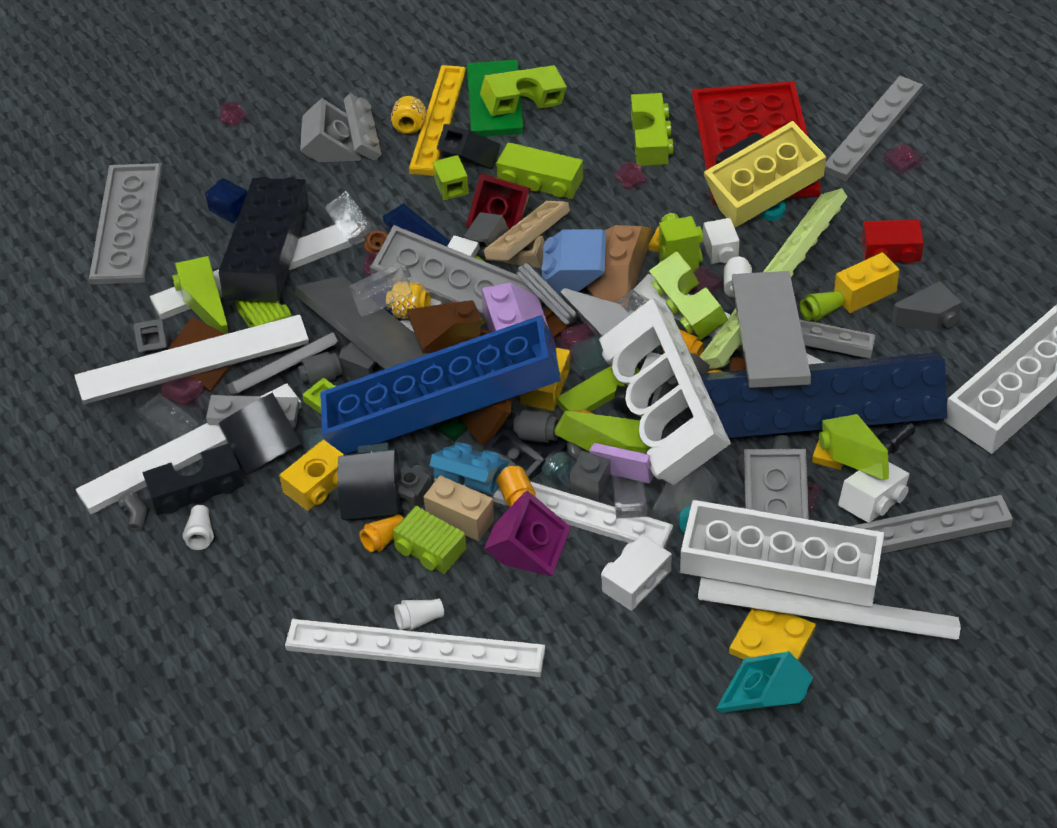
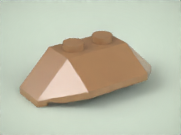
[585,225,654,309]

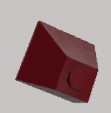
[466,173,531,229]

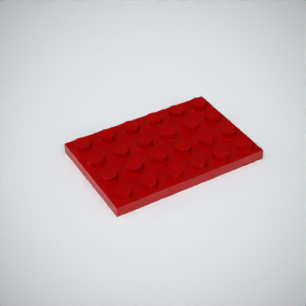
[691,81,821,205]

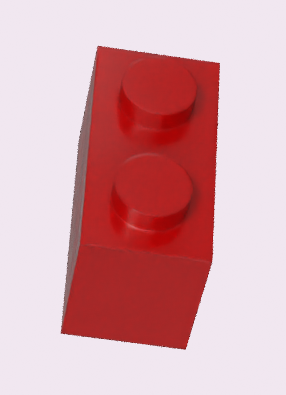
[861,219,924,263]

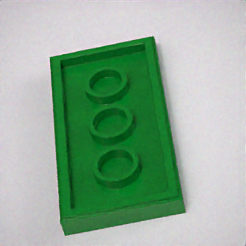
[467,60,524,137]

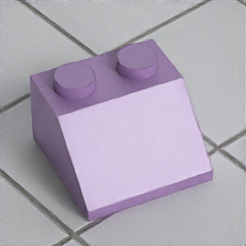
[482,283,549,333]

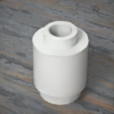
[724,257,752,298]

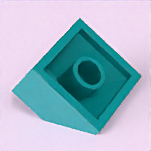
[716,651,813,713]

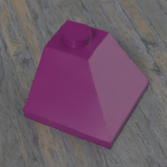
[484,491,571,576]

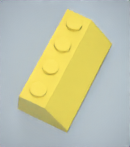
[704,121,826,228]

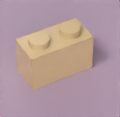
[424,475,495,541]

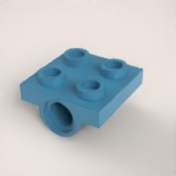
[430,442,509,495]

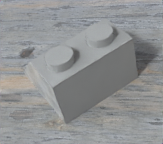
[300,98,361,162]

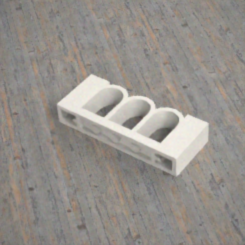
[599,298,731,485]

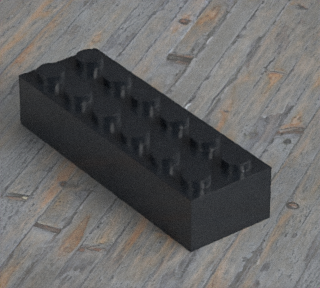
[218,177,309,301]

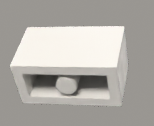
[838,462,910,523]
[601,534,672,611]

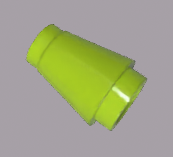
[800,291,844,322]

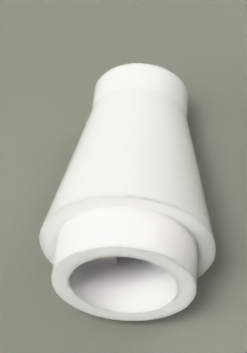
[183,505,214,550]
[394,599,444,631]

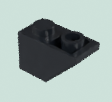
[436,124,501,169]

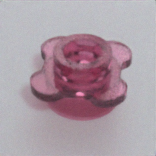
[615,162,646,189]

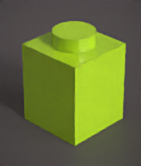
[433,155,469,201]

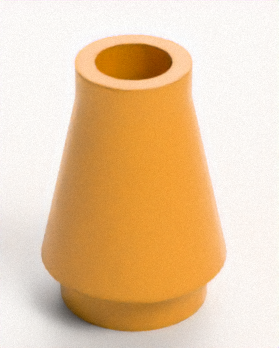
[359,514,404,552]

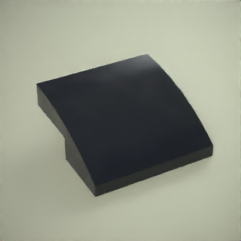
[218,392,301,475]
[483,423,568,480]
[338,449,402,520]

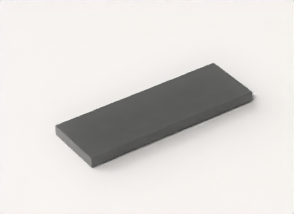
[295,276,436,369]

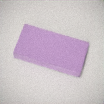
[590,443,654,484]

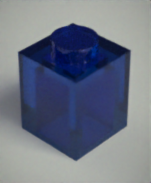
[205,178,247,224]

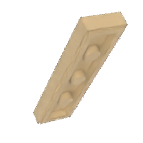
[484,200,570,261]

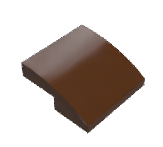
[167,317,233,392]

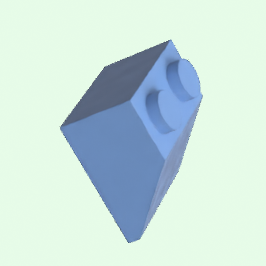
[541,229,606,297]

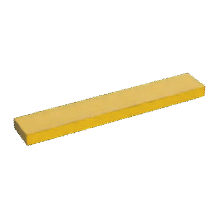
[409,65,467,176]

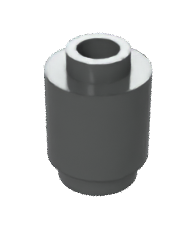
[297,352,342,387]
[514,410,559,443]

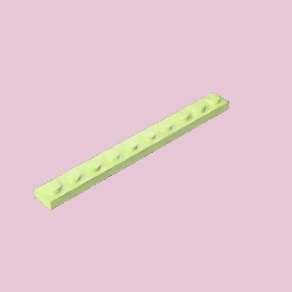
[700,188,847,370]

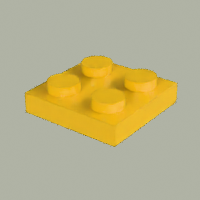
[729,608,816,661]

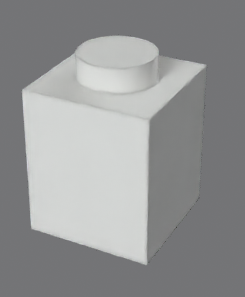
[703,218,739,264]

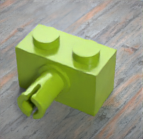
[659,213,703,274]

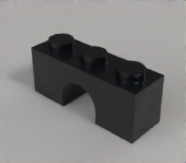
[142,443,244,515]

